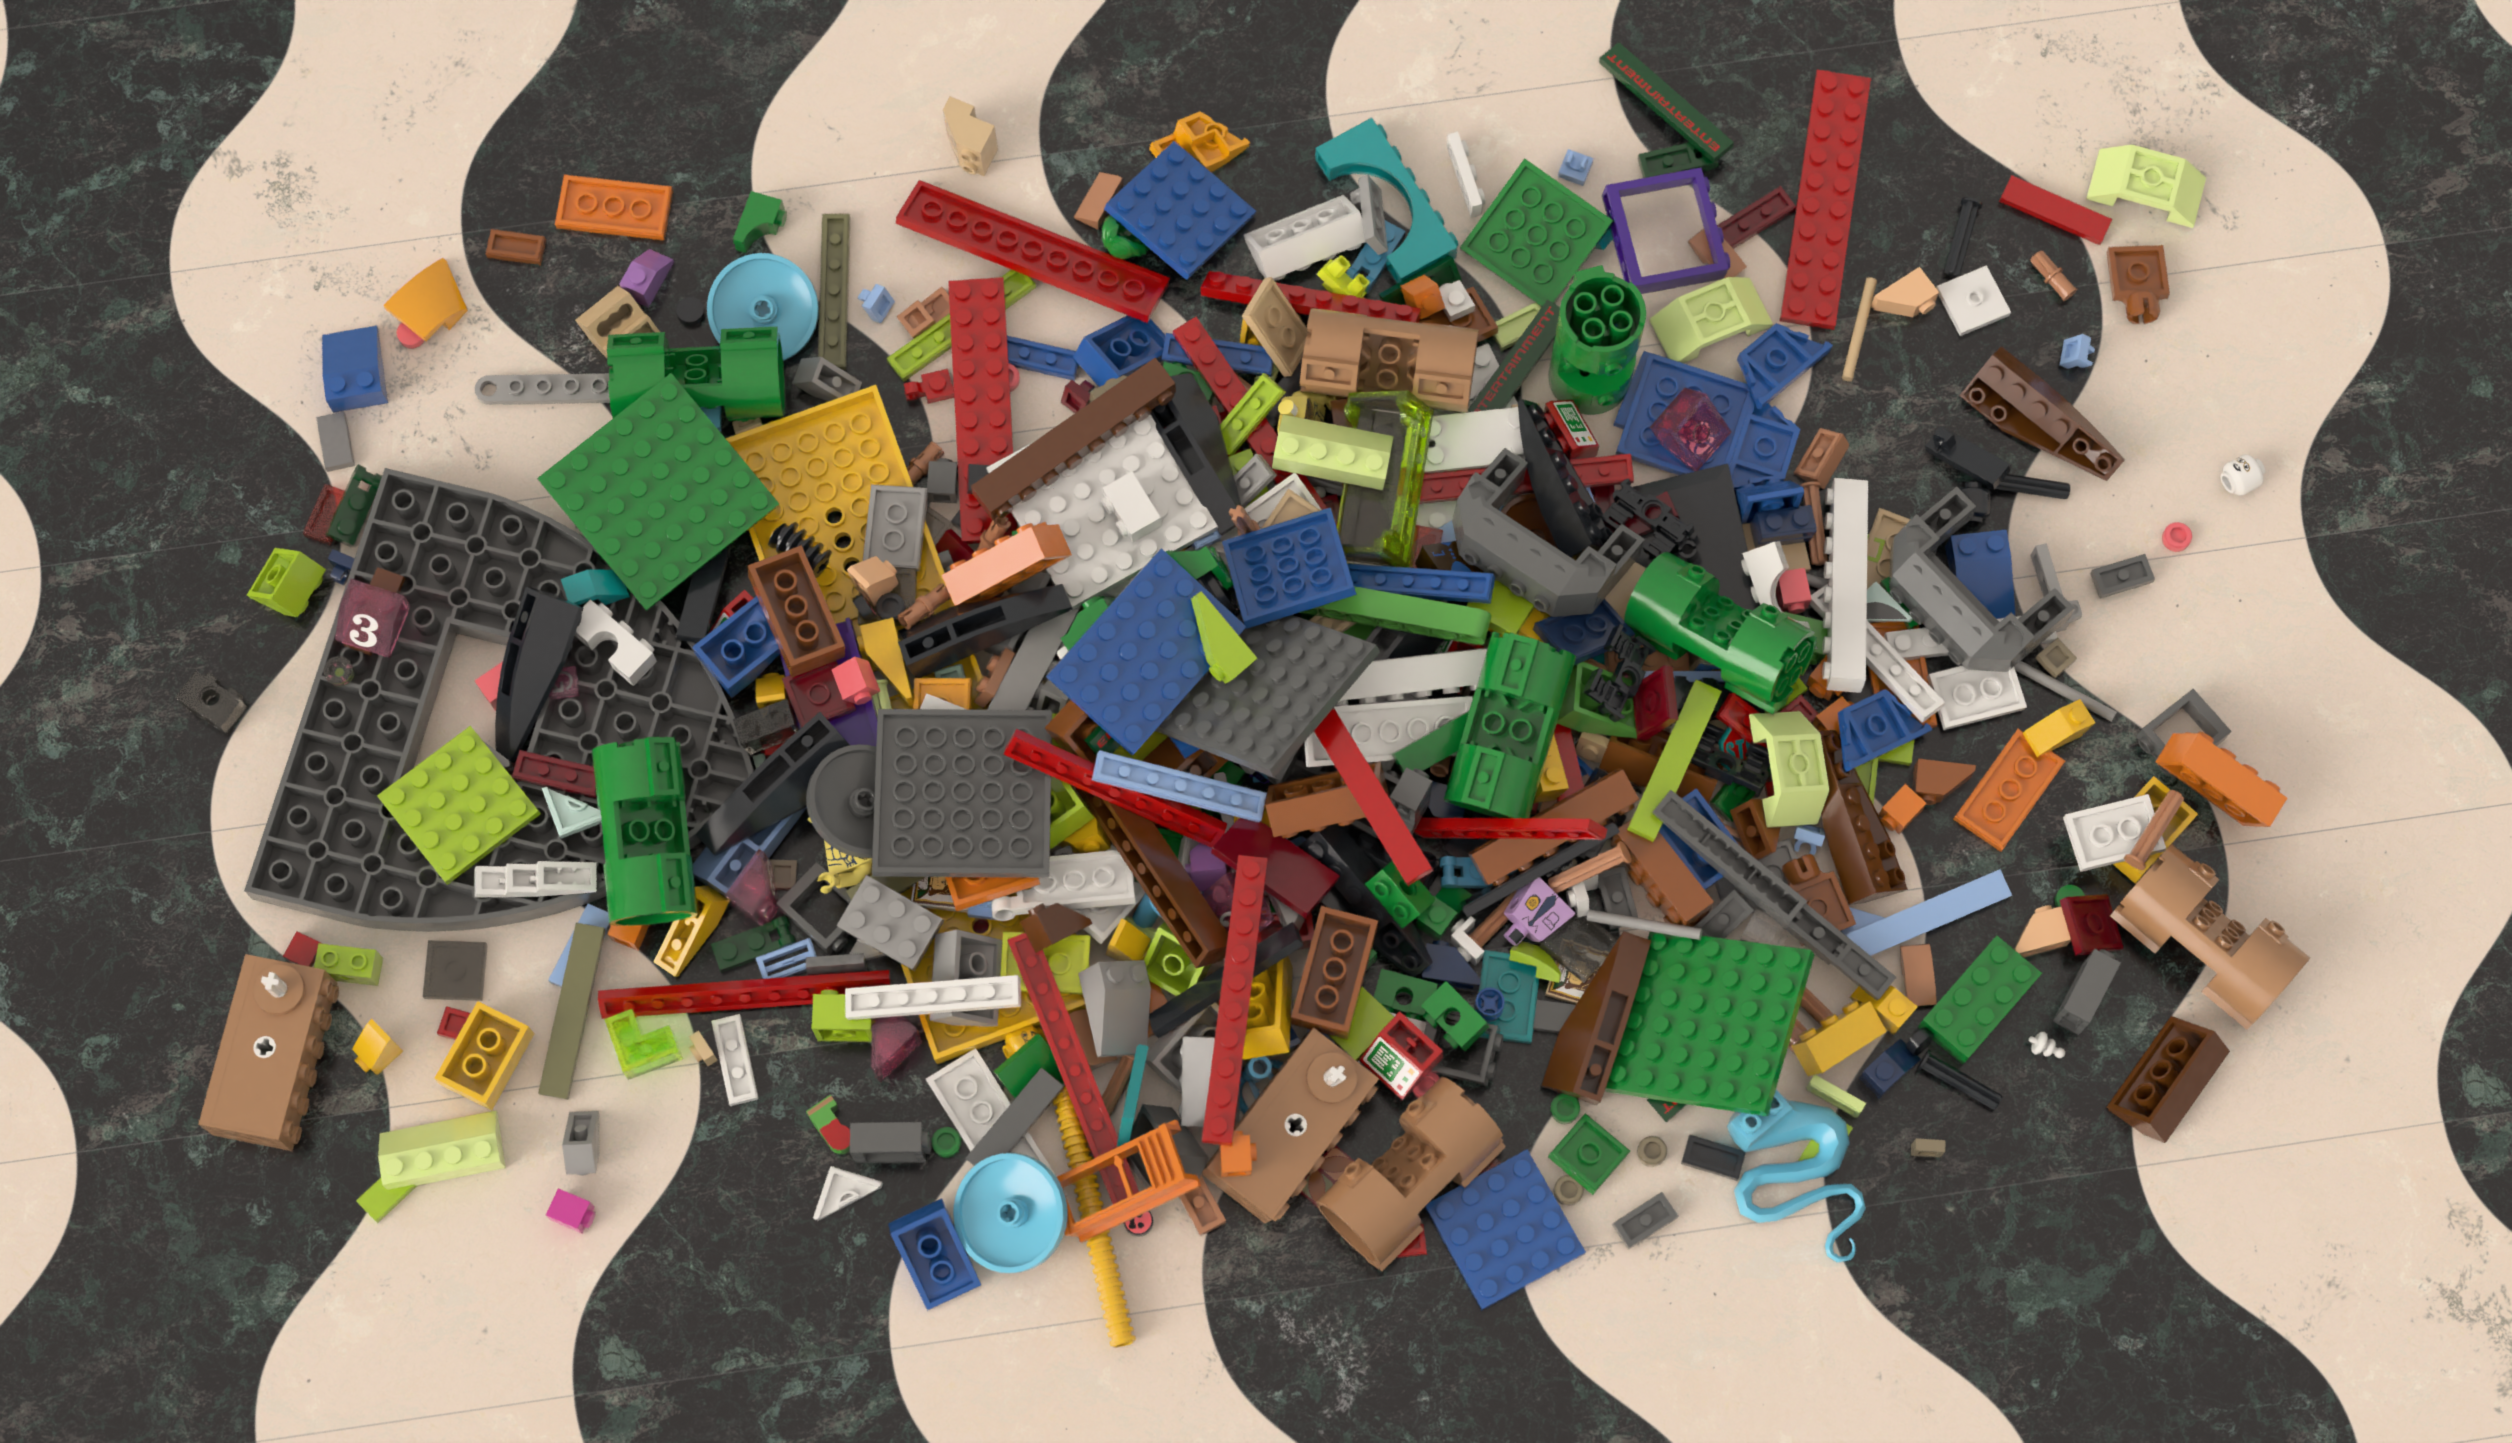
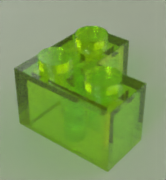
[604,1009,683,1080]

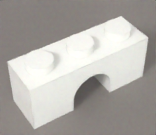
[575,600,657,686]

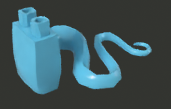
[1727,1089,1866,1263]

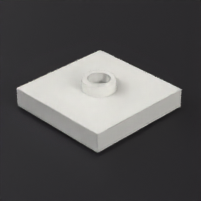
[1936,265,2011,336]

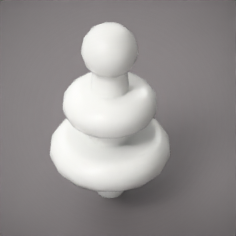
[2029,1032,2065,1058]

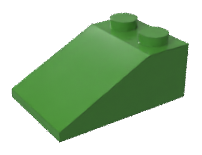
[1557,662,1637,739]

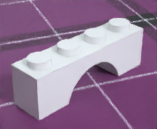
[1741,541,1817,649]

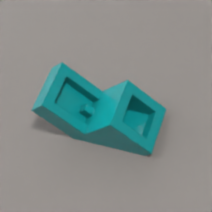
[561,570,630,606]

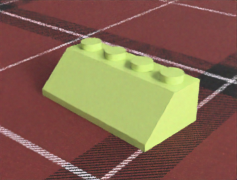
[1272,415,1393,490]
[378,1110,506,1190]

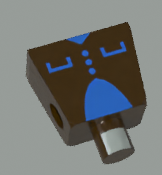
[1415,541,1481,604]

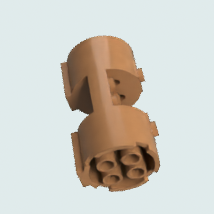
[1300,308,1479,413]
[2110,844,2310,1030]
[1316,1077,1506,1271]

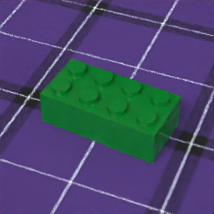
[1918,936,2042,1066]

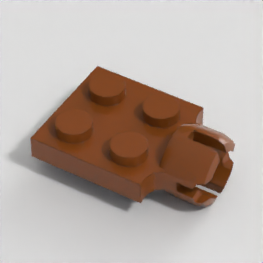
[2106,245,2170,325]
[1419,287,1498,342]
[1782,854,1856,947]

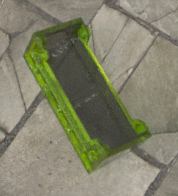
[1337,390,1434,568]

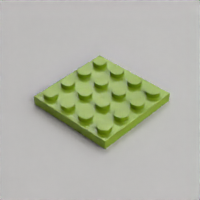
[377,726,540,885]

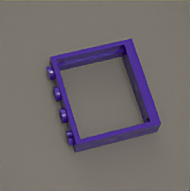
[1601,168,1730,294]

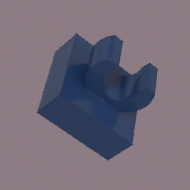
[328,549,355,586]

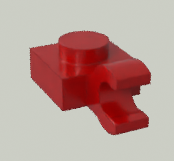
[904,369,954,404]

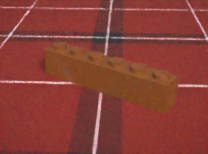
[1468,768,1640,886]

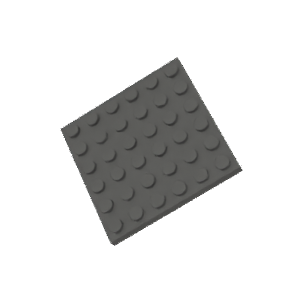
[1155,612,1380,778]
[872,709,1052,878]

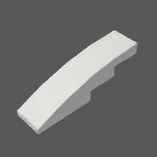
[475,861,597,897]

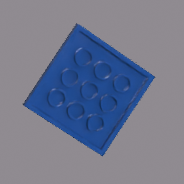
[1104,141,1256,280]
[1615,352,1752,475]
[1222,508,1357,629]
[1425,1149,1586,1310]

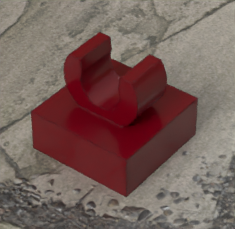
[1060,380,1094,413]

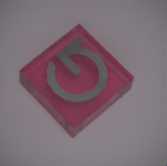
[549,666,579,700]

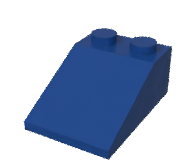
[1073,315,1166,387]
[322,325,388,413]
[1735,479,1804,524]
[1945,529,2016,619]
[692,596,781,698]
[1659,788,1738,890]
[888,1198,981,1311]

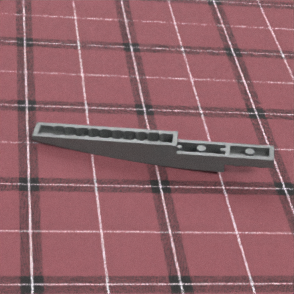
[1652,790,1896,1000]

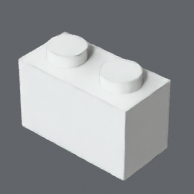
[1101,471,1162,543]

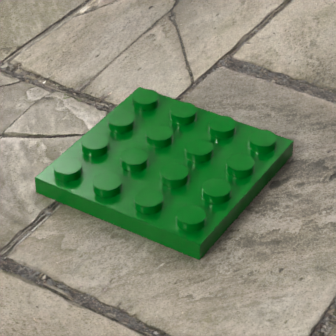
[1460,158,1614,307]

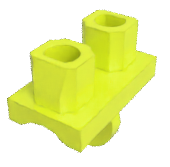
[1317,255,1370,298]

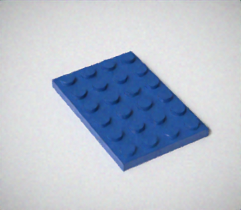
[1046,548,1246,755]

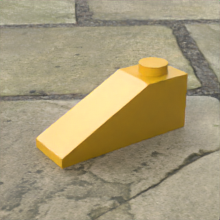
[857,618,913,706]
[654,886,730,977]

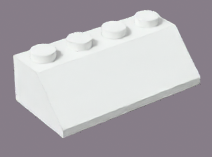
[1243,195,1366,281]

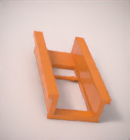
[1057,1120,1201,1243]

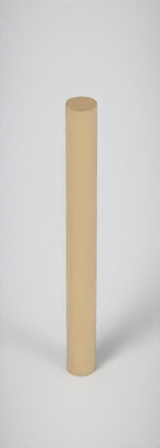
[1842,278,1877,381]

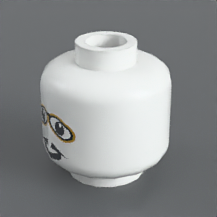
[2221,454,2265,496]

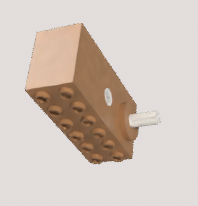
[198,954,339,1151]
[1202,1028,1379,1223]

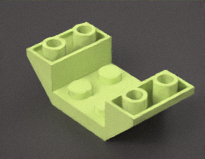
[2086,145,2206,228]
[1649,277,1773,363]
[1749,711,1829,828]

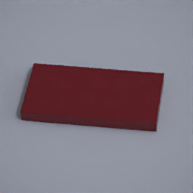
[1211,818,1340,918]

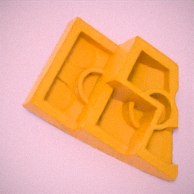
[1149,111,1250,173]
[383,258,468,342]

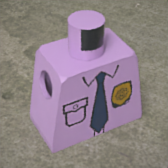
[1504,877,1575,946]

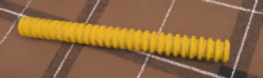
[1053,1086,1136,1348]

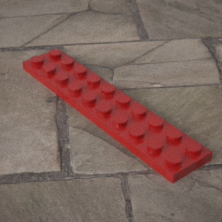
[1780,70,1871,330]
[896,180,1170,323]
[948,277,1018,544]

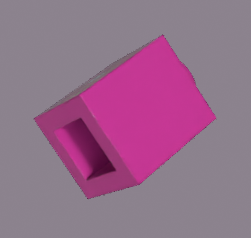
[546,1188,596,1234]

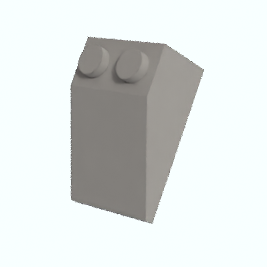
[1078,960,1151,1057]

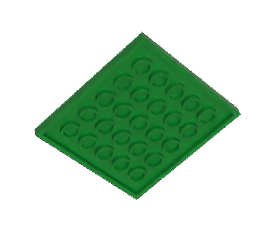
[537,373,779,612]
[1605,932,1815,1117]

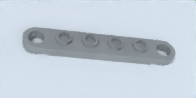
[475,373,610,405]

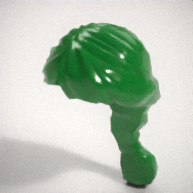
[1102,215,1150,259]

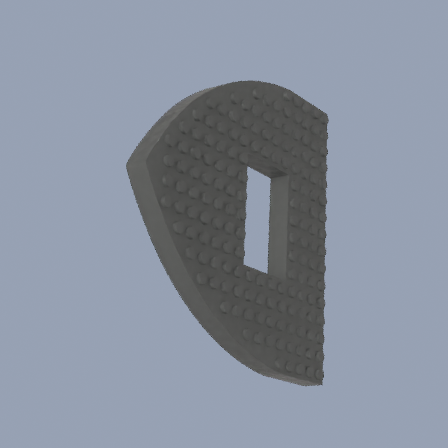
[244,468,755,932]

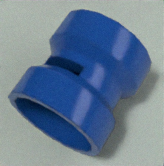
[1474,987,1505,1022]

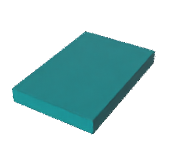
[1479,950,1539,1044]
[1117,1044,1149,1147]

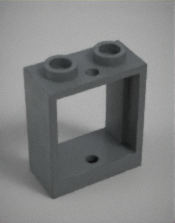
[2136,688,2232,780]
[776,862,851,955]
[2053,949,2121,1035]
[1424,1014,1504,1086]
[850,1122,931,1163]

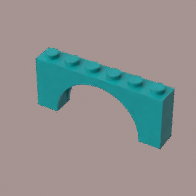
[1315,117,1459,283]

